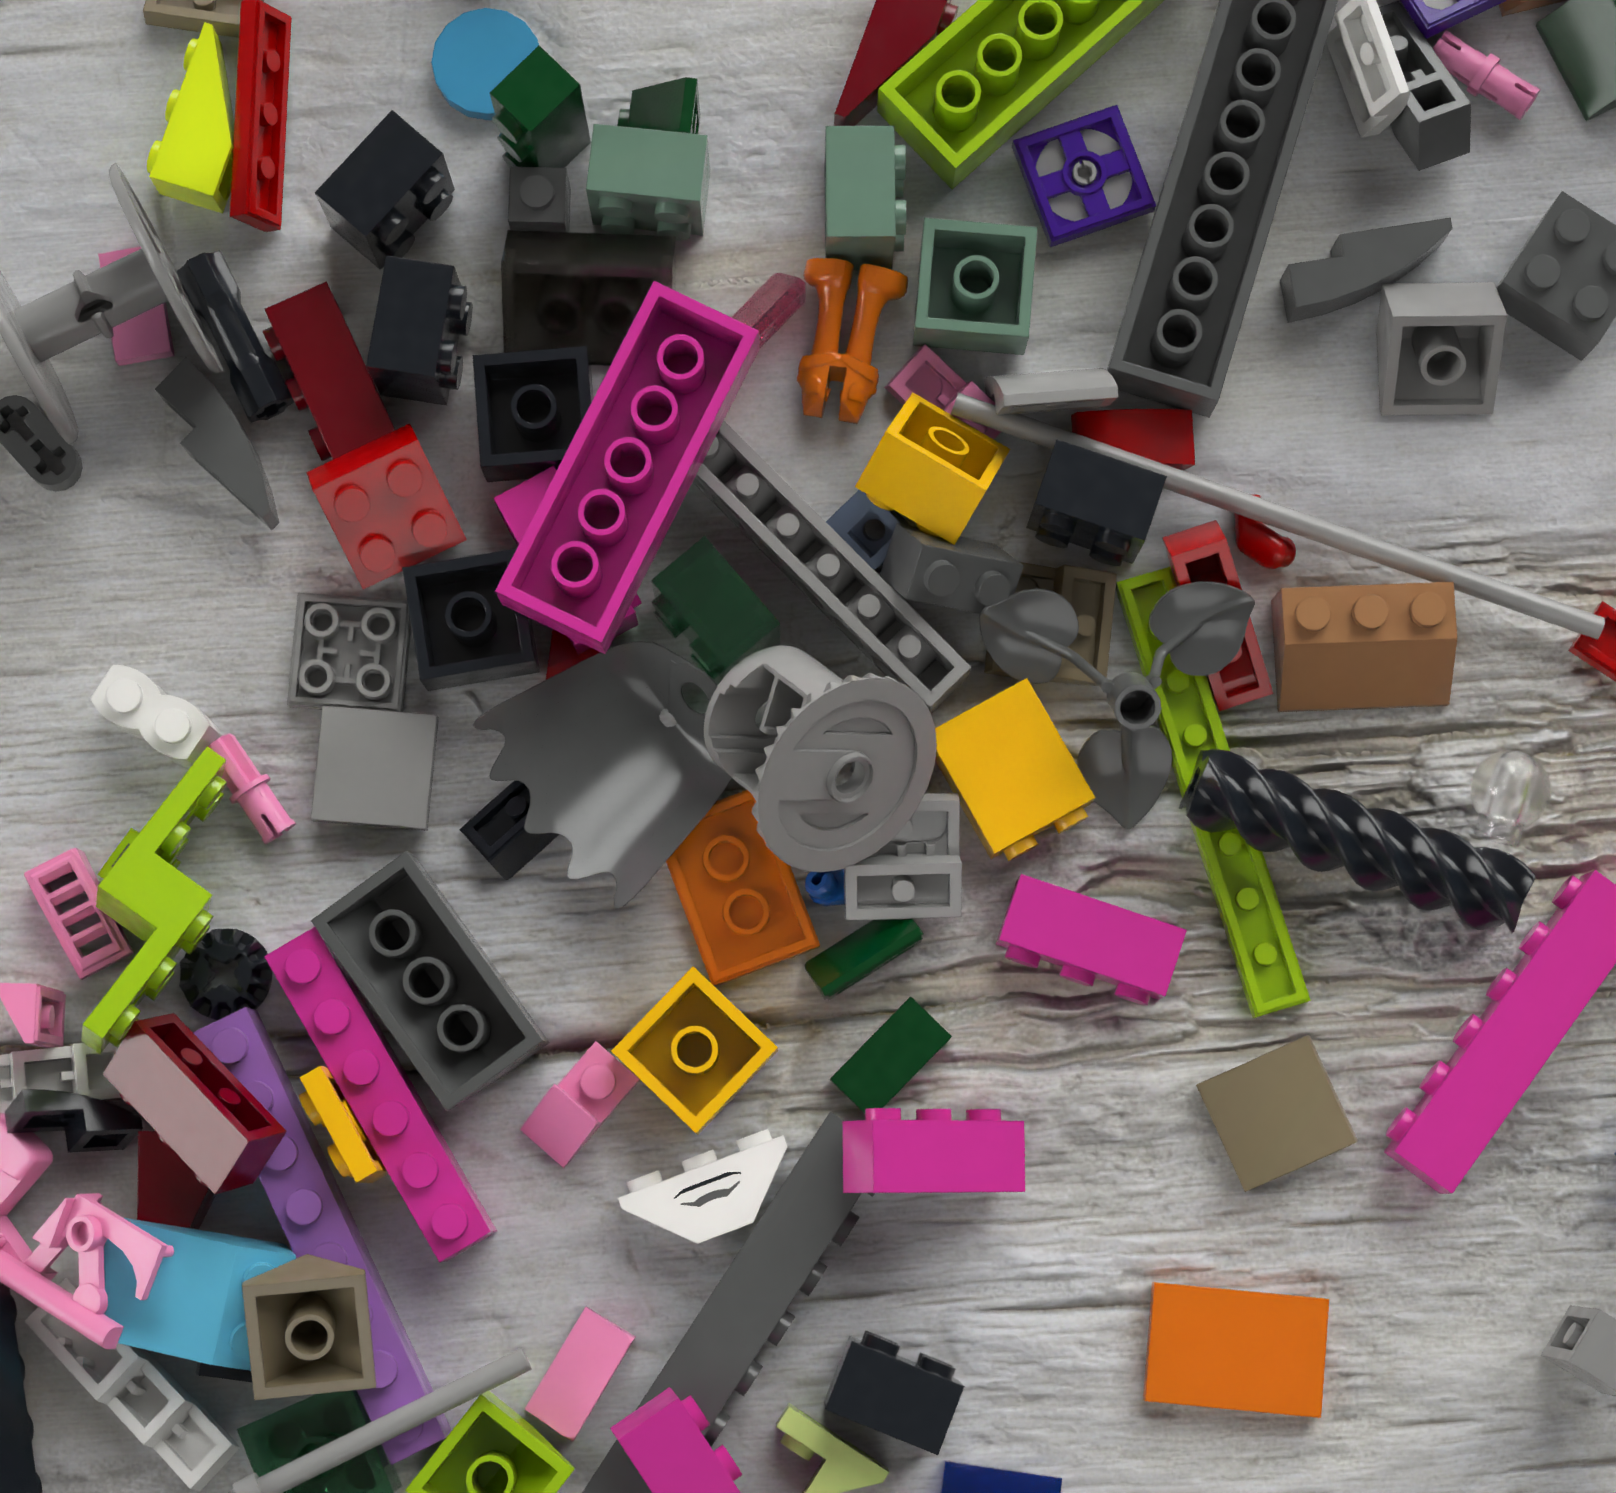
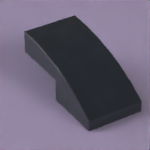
[4,1089,143,1153]

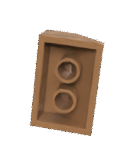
[1271,582,1457,712]

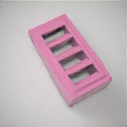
[24,848,134,980]

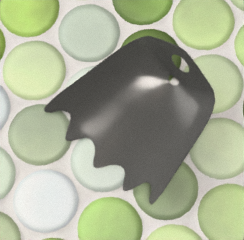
[473,641,732,908]

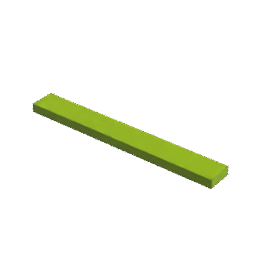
[1116,566,1311,1018]

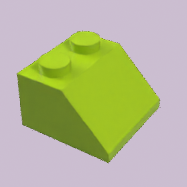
[405,1391,575,1493]

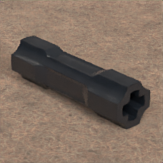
[176,250,294,423]

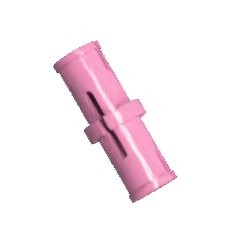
[1433,30,1540,120]

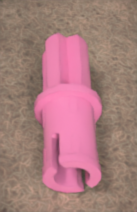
[208,733,296,844]

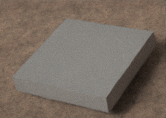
[287,593,411,712]
[311,706,439,831]

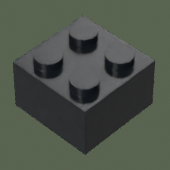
[315,110,455,270]
[366,256,473,406]
[472,346,594,482]
[1026,439,1167,566]
[402,549,540,691]
[824,1330,965,1455]

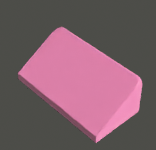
[0,983,66,1048]
[525,1307,636,1442]

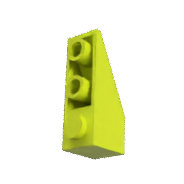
[147,22,235,214]

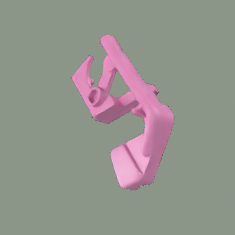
[0,1113,174,1349]

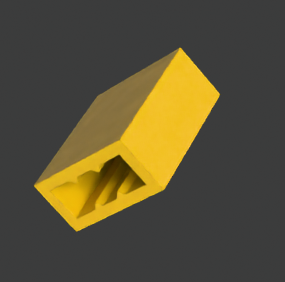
[935,678,1095,861]

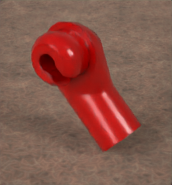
[1234,494,1296,569]

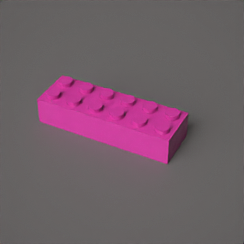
[495,281,760,654]

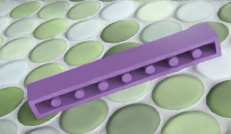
[193,1007,452,1465]

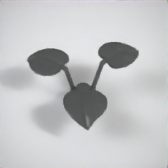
[979,582,1255,829]

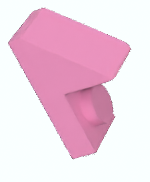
[520,1041,640,1168]

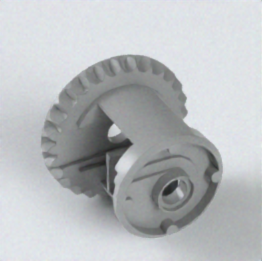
[704,646,937,872]

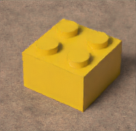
[855,392,1011,545]
[611,966,778,1135]

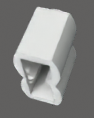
[90,665,222,768]

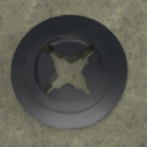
[179,929,273,1020]

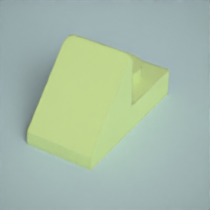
[776,1403,889,1493]

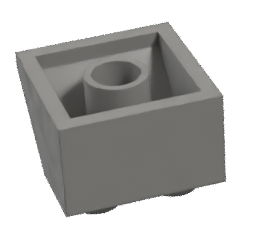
[1376,282,1507,415]

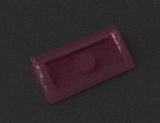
[731,273,806,349]

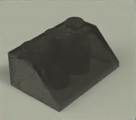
[501,230,676,366]

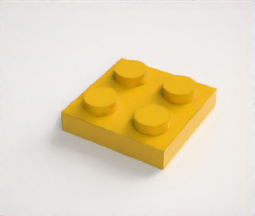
[298,1066,388,1183]

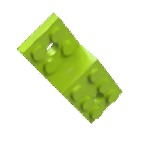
[81,746,227,1054]

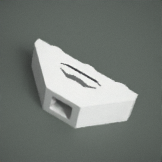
[618,1129,788,1244]

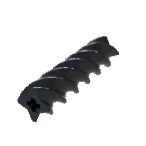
[1179,749,1535,934]

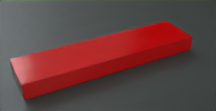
[230,0,292,232]

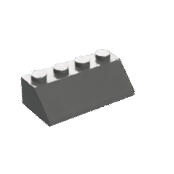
[311,851,550,1111]

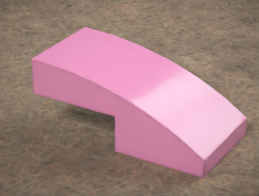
[884,344,1001,439]

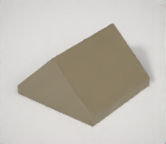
[242,1254,377,1400]

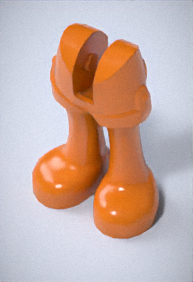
[797,258,908,424]

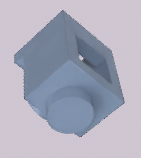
[826,490,911,570]

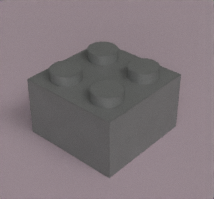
[1496,191,1616,361]

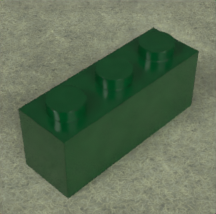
[489,45,591,168]

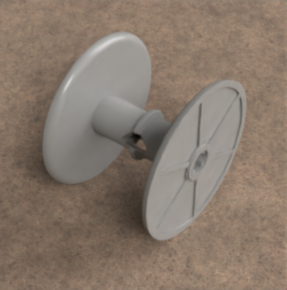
[0,163,223,445]

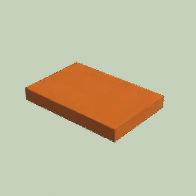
[666,790,820,987]
[1143,1282,1329,1418]

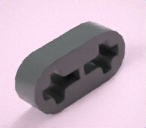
[0,395,83,492]

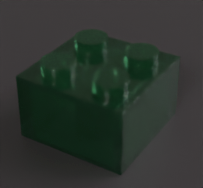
[651,536,781,680]
[237,1390,402,1493]

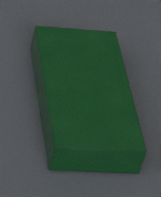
[829,996,952,1114]

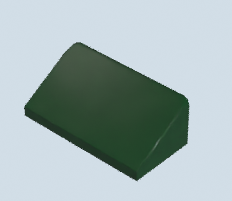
[805,919,924,1001]

